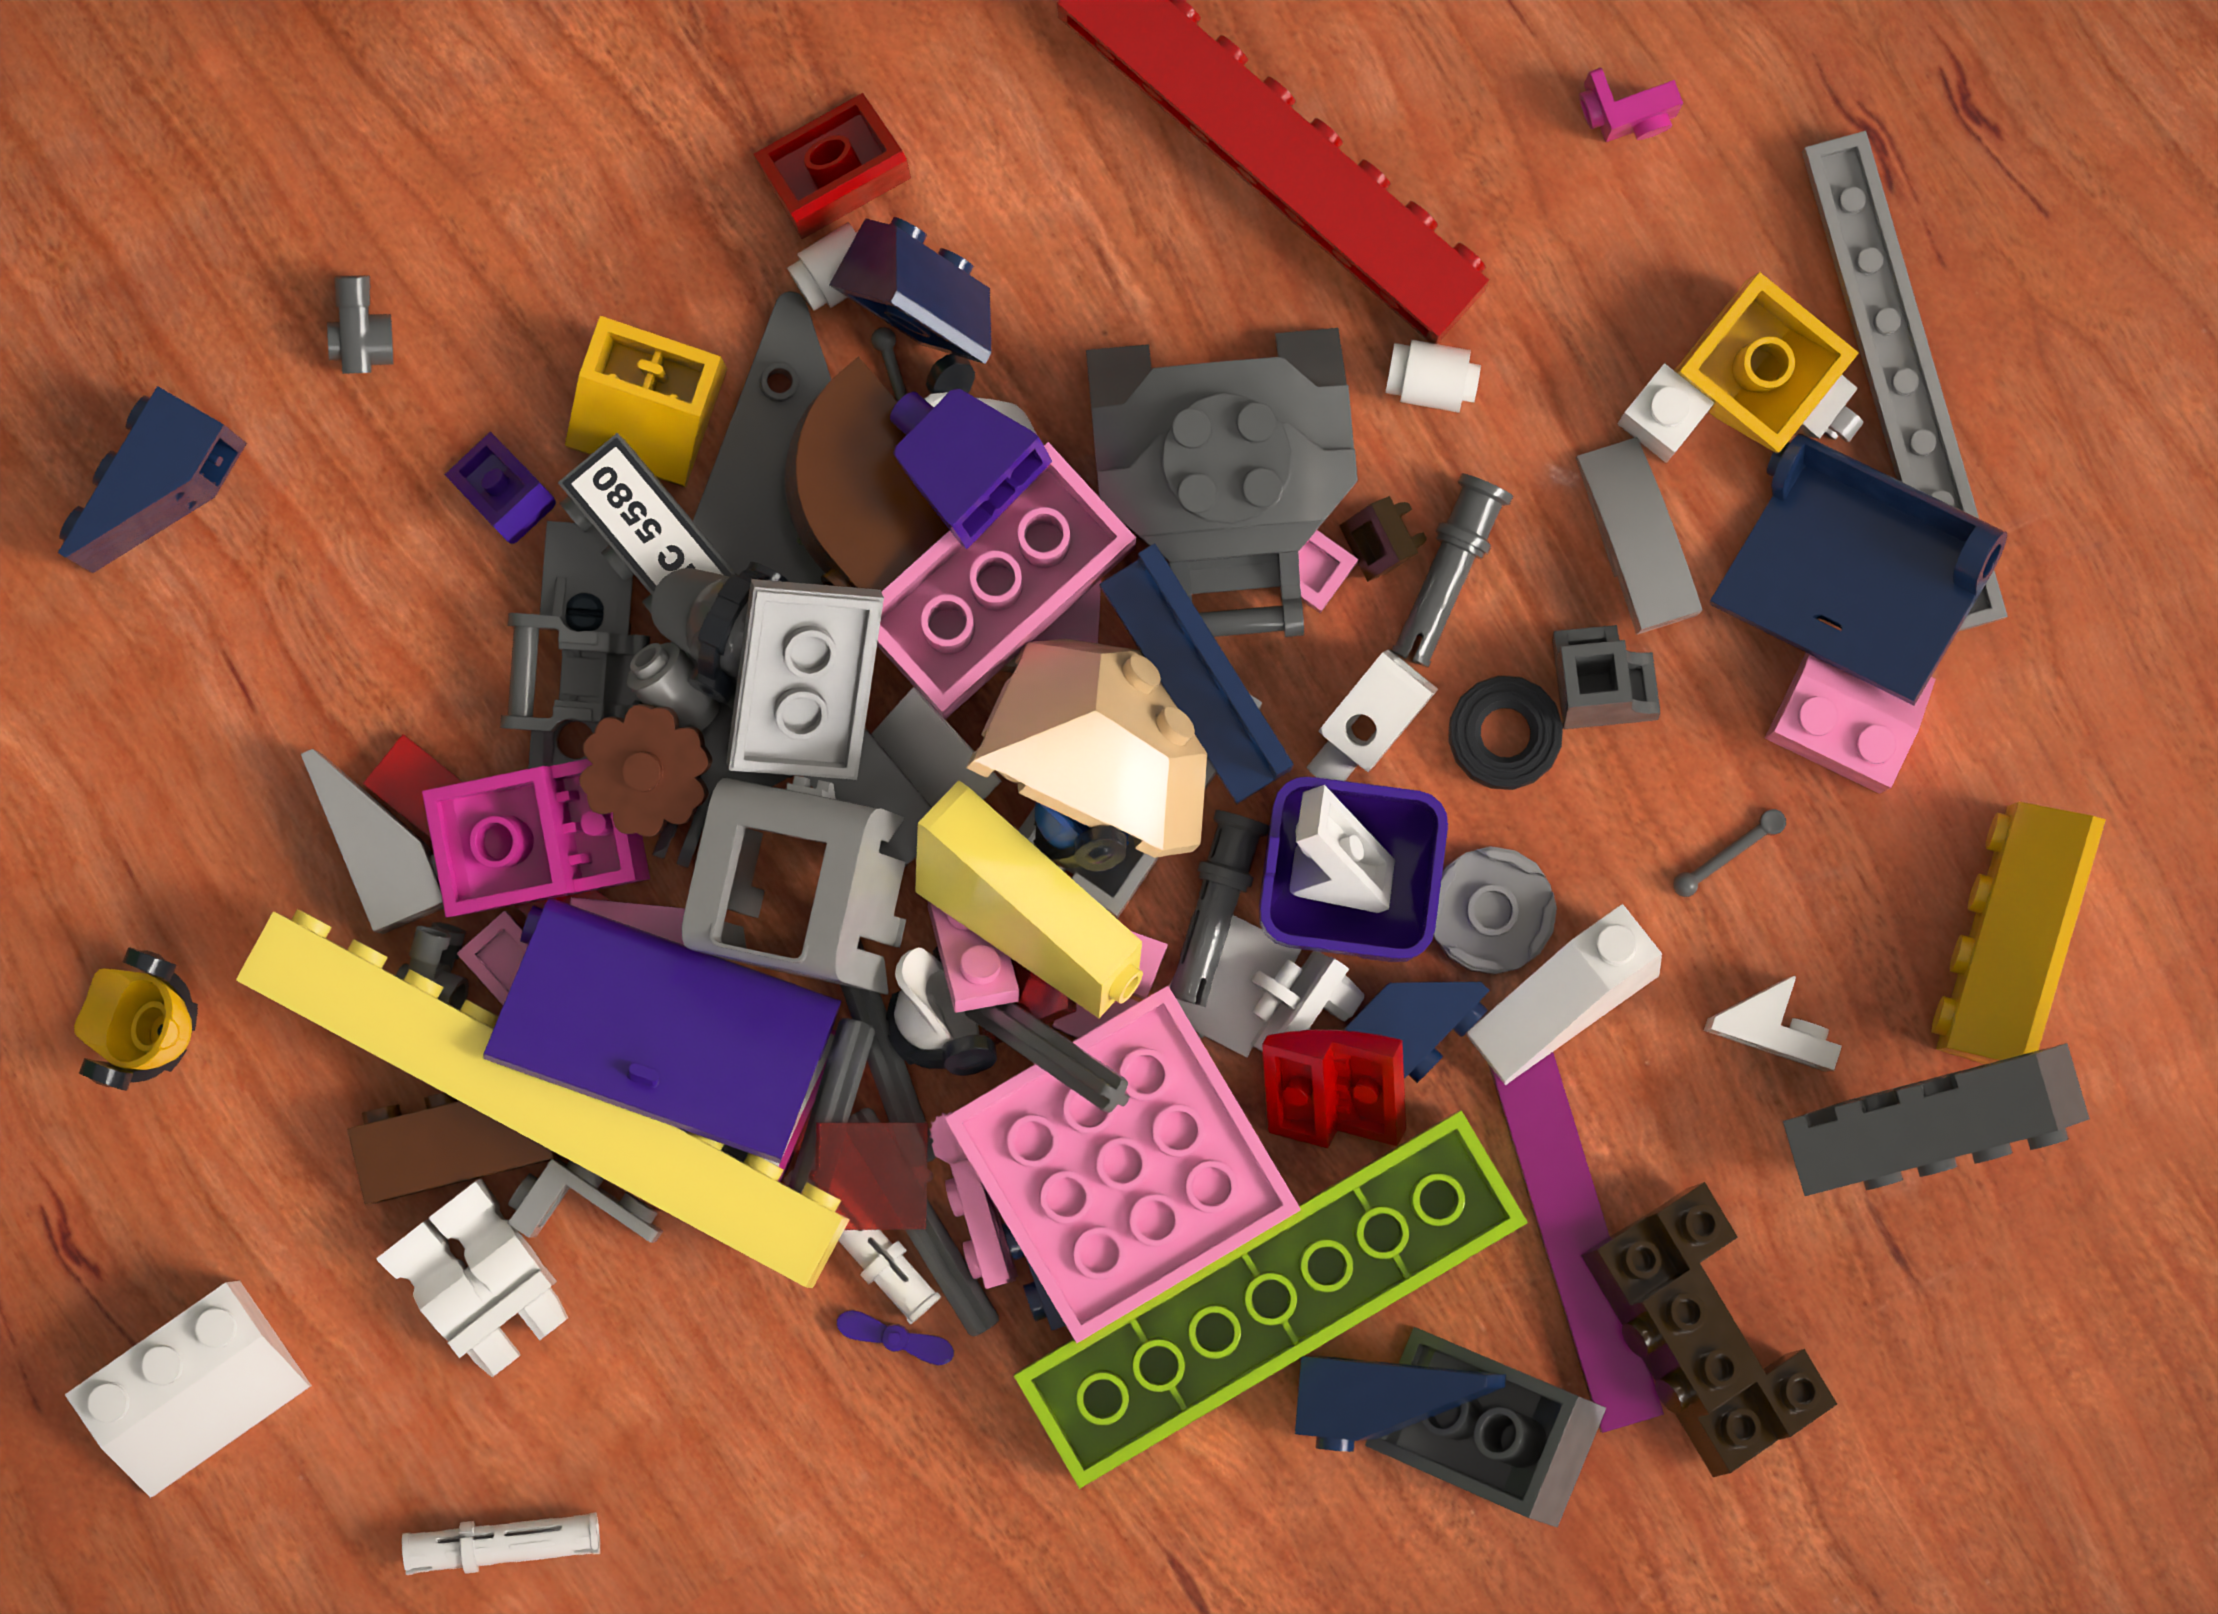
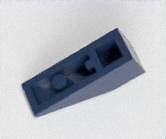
[1295,1356,1506,1452]

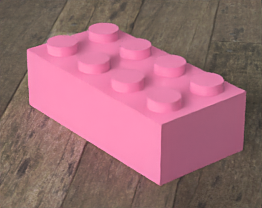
[877,442,1136,719]

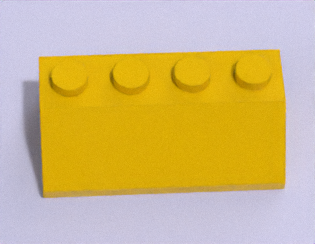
[1932,802,2106,1064]

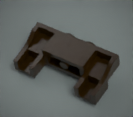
[1581,1182,1837,1477]

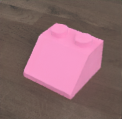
[1765,653,1936,794]

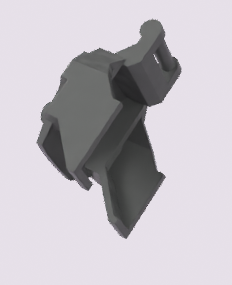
[1086,328,1358,637]

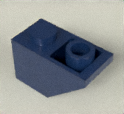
[1343,982,1490,1083]

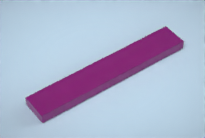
[1488,1052,1664,1433]

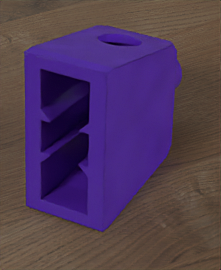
[890,388,1052,549]

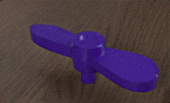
[837,1310,954,1365]

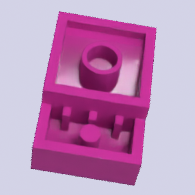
[422,759,650,917]

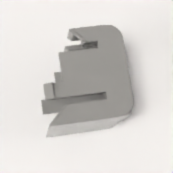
[682,776,906,995]

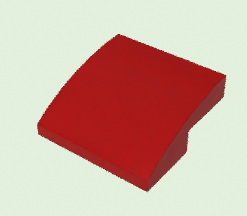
[1262,1030,1406,1148]

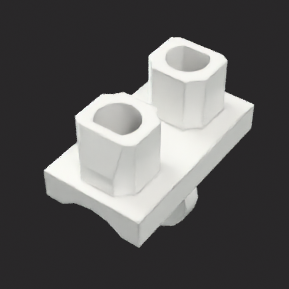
[1251,951,1364,1052]

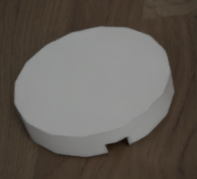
[1433,846,1557,975]

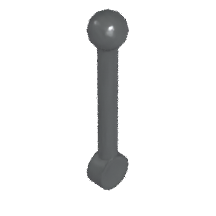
[871,327,907,402]
[1673,809,1786,897]

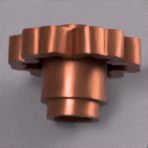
[579,704,713,837]

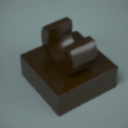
[1339,496,1427,582]

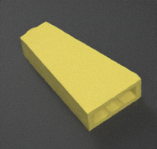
[915,780,1143,1018]

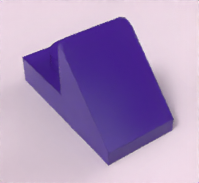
[444,431,556,544]

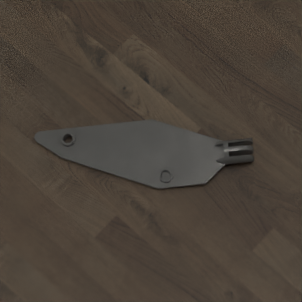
[652,292,832,868]

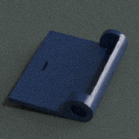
[1710,434,2007,706]

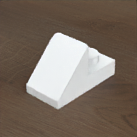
[1290,785,1395,913]
[1704,976,1842,1071]

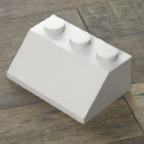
[65,1281,312,1497]

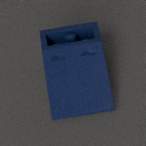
[58,386,247,573]

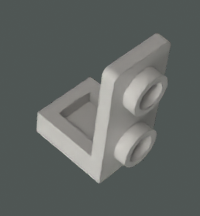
[508,1159,663,1243]

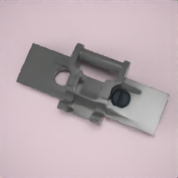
[500,521,651,769]

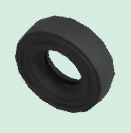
[1448,675,1563,790]

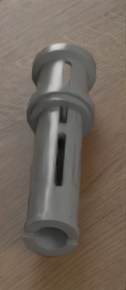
[1391,473,1514,667]
[1170,810,1269,1007]

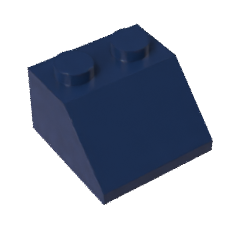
[829,217,992,364]

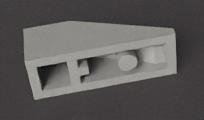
[301,749,444,934]

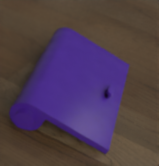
[483,898,841,1164]

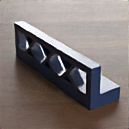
[1100,543,1294,805]

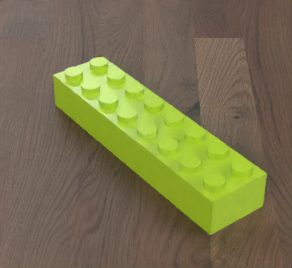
[1014,1111,1528,1489]

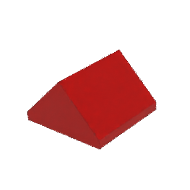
[753,93,911,239]

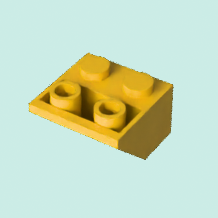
[565,316,727,488]

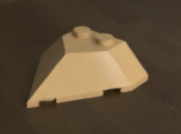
[966,639,1207,858]

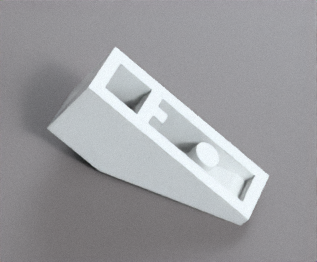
[1467,904,1662,1085]

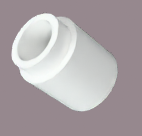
[787,222,859,311]
[1385,339,1481,413]

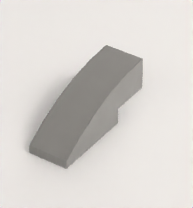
[1576,437,1703,635]

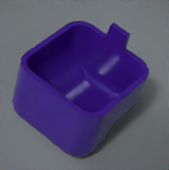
[1259,777,1448,962]

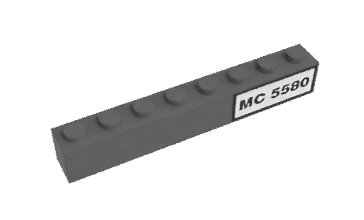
[558,433,932,868]

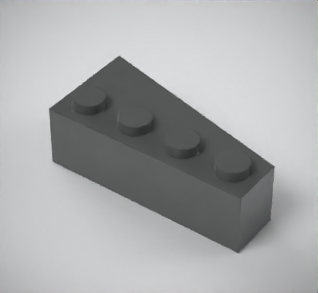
[1783,1043,2090,1196]

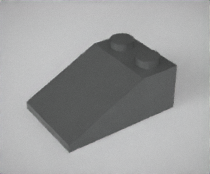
[1365,1327,1606,1528]

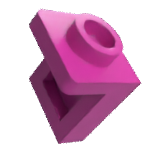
[1579,68,1683,142]

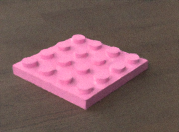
[944,986,1301,1343]

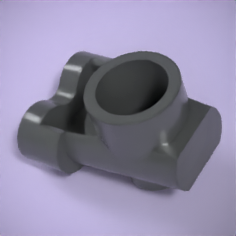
[327,275,394,374]
[396,922,469,1010]

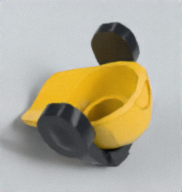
[74,947,198,1091]

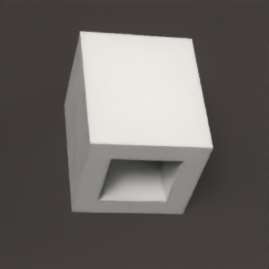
[1617,363,1714,463]

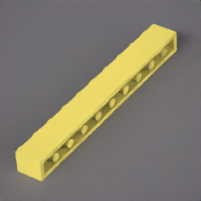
[236,909,850,1288]

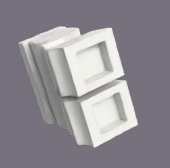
[376,1179,568,1377]

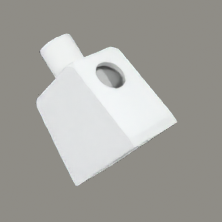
[1306,649,1438,781]

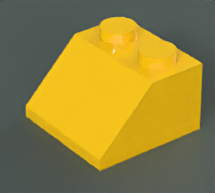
[1674,272,1859,453]

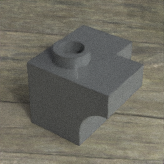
[1552,625,1660,730]

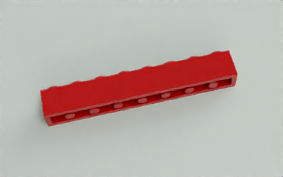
[1057,0,1489,344]

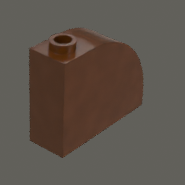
[785,357,950,592]

